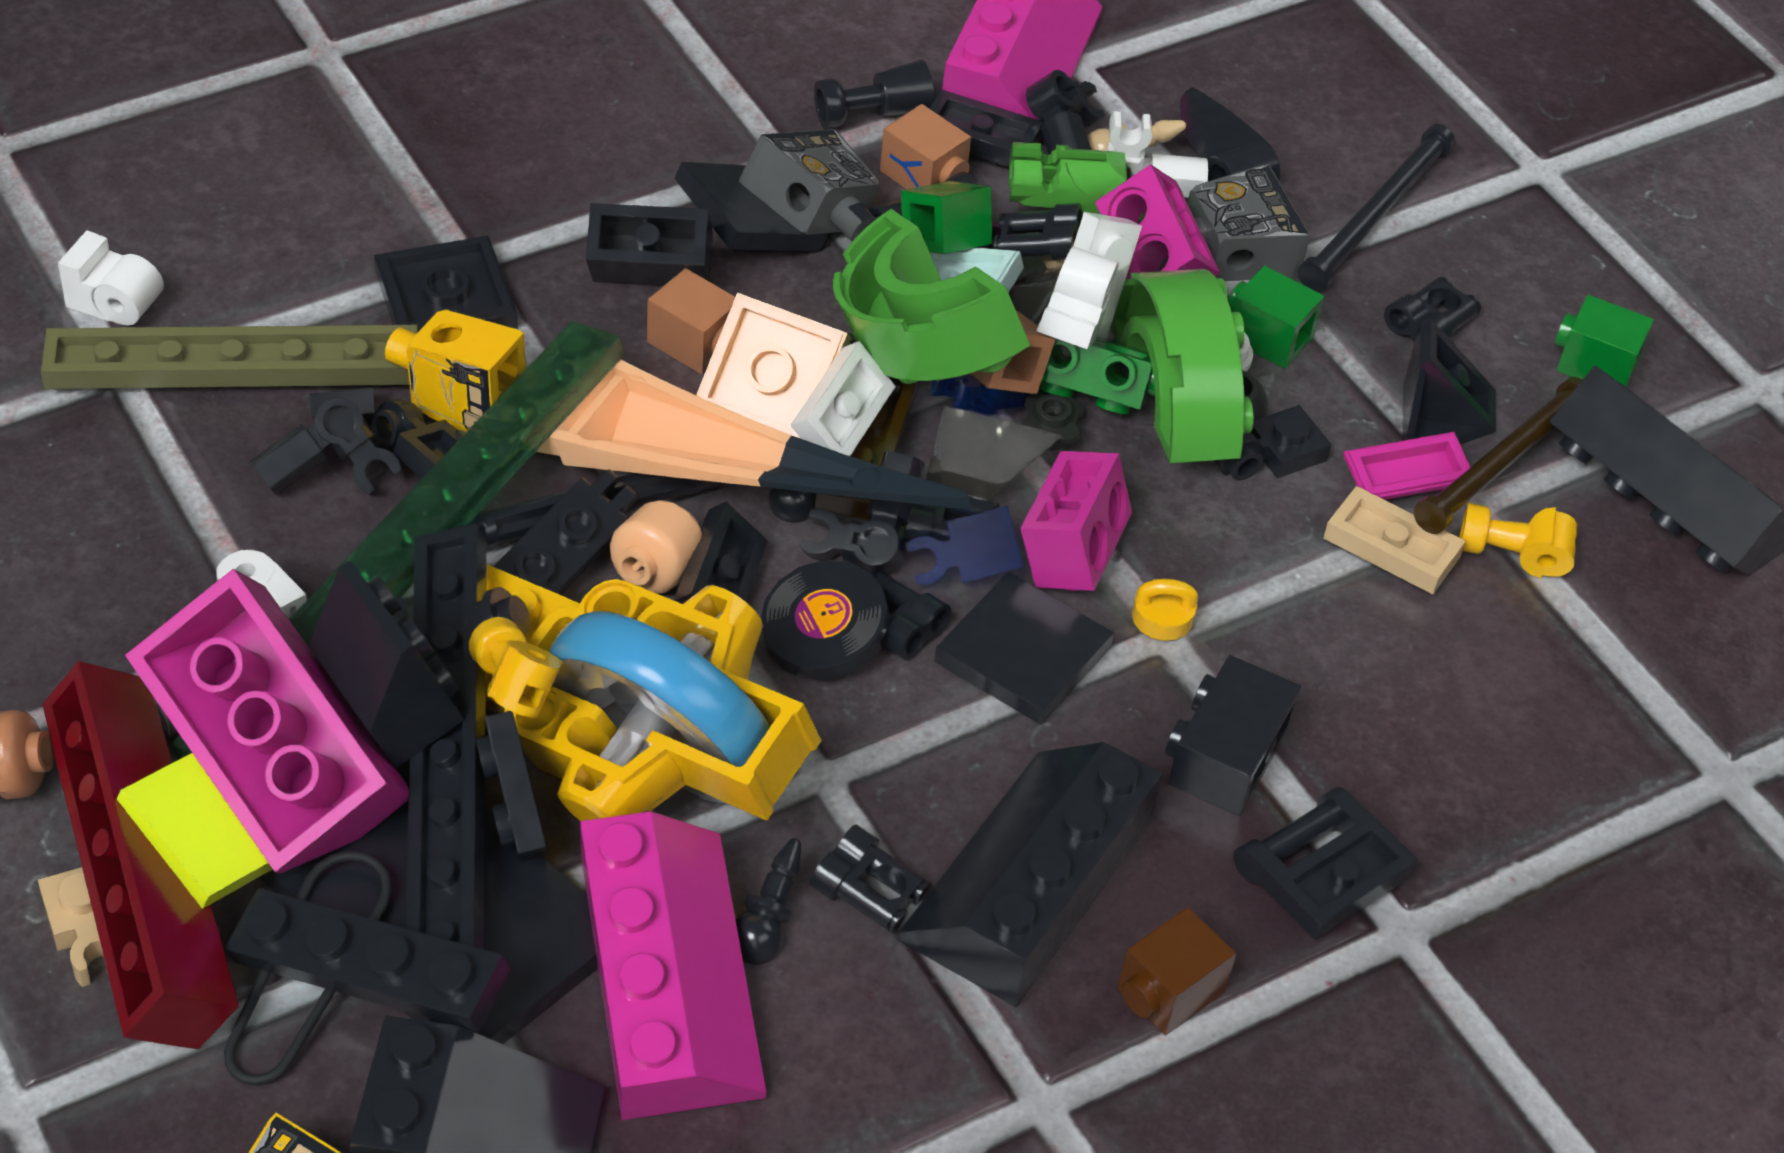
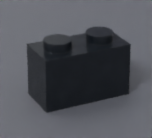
[586,203,713,286]
[1165,655,1301,816]

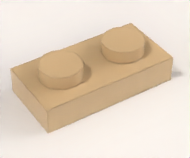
[1323,486,1466,594]

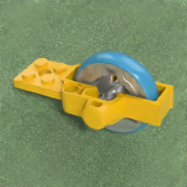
[486,564,822,821]

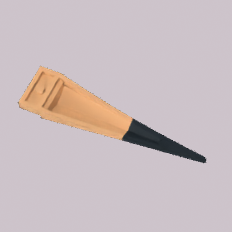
[503,351,972,509]

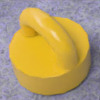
[1132,579,1198,641]

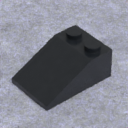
[350,1015,605,1153]

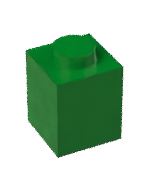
[901,181,992,254]
[1228,265,1324,369]
[1554,294,1654,387]

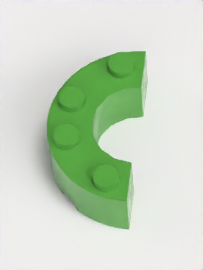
[833,209,1030,384]
[1110,269,1254,463]

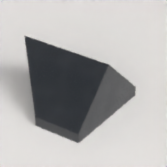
[1402,318,1496,445]

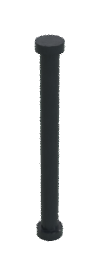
[1298,124,1456,292]

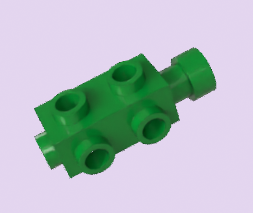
[1038,325,1155,414]

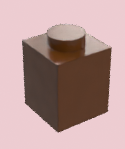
[1117,907,1237,1036]

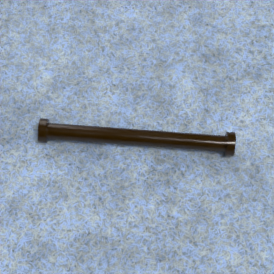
[1414,377,1583,534]

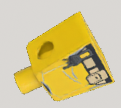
[385,310,527,453]

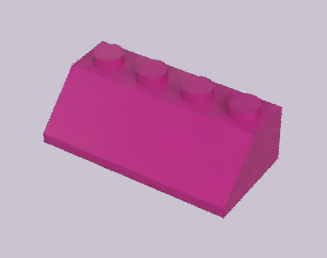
[942,0,1102,143]
[125,569,409,874]
[580,811,767,1121]

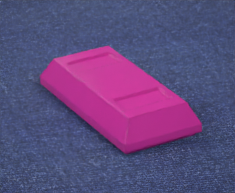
[1343,432,1470,501]

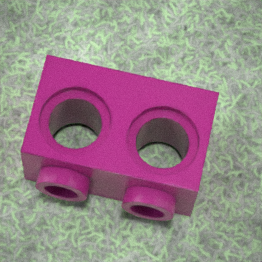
[1095,164,1220,279]
[1020,451,1132,591]

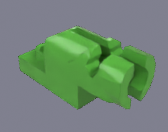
[1008,142,1147,224]

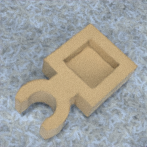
[38,867,104,987]

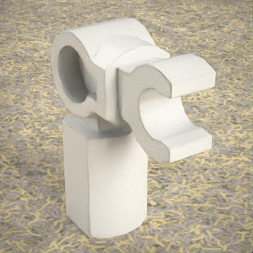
[1106,111,1208,198]

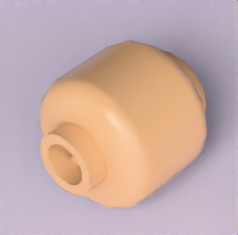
[610,500,702,594]

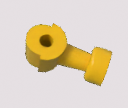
[1459,502,1578,579]
[469,617,563,718]

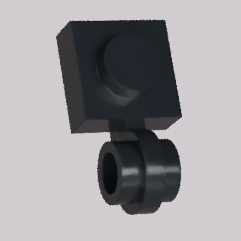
[371,398,485,489]
[1215,405,1332,480]

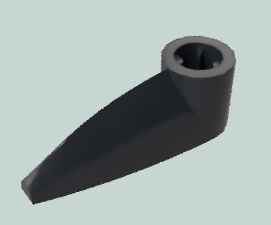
[1180,87,1280,181]

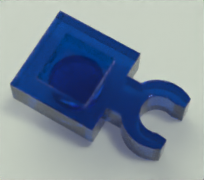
[928,374,1028,415]
[906,506,1024,585]

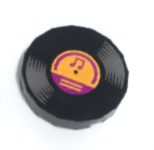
[761,560,891,680]

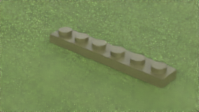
[41,325,418,389]

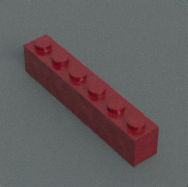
[42,661,239,1050]

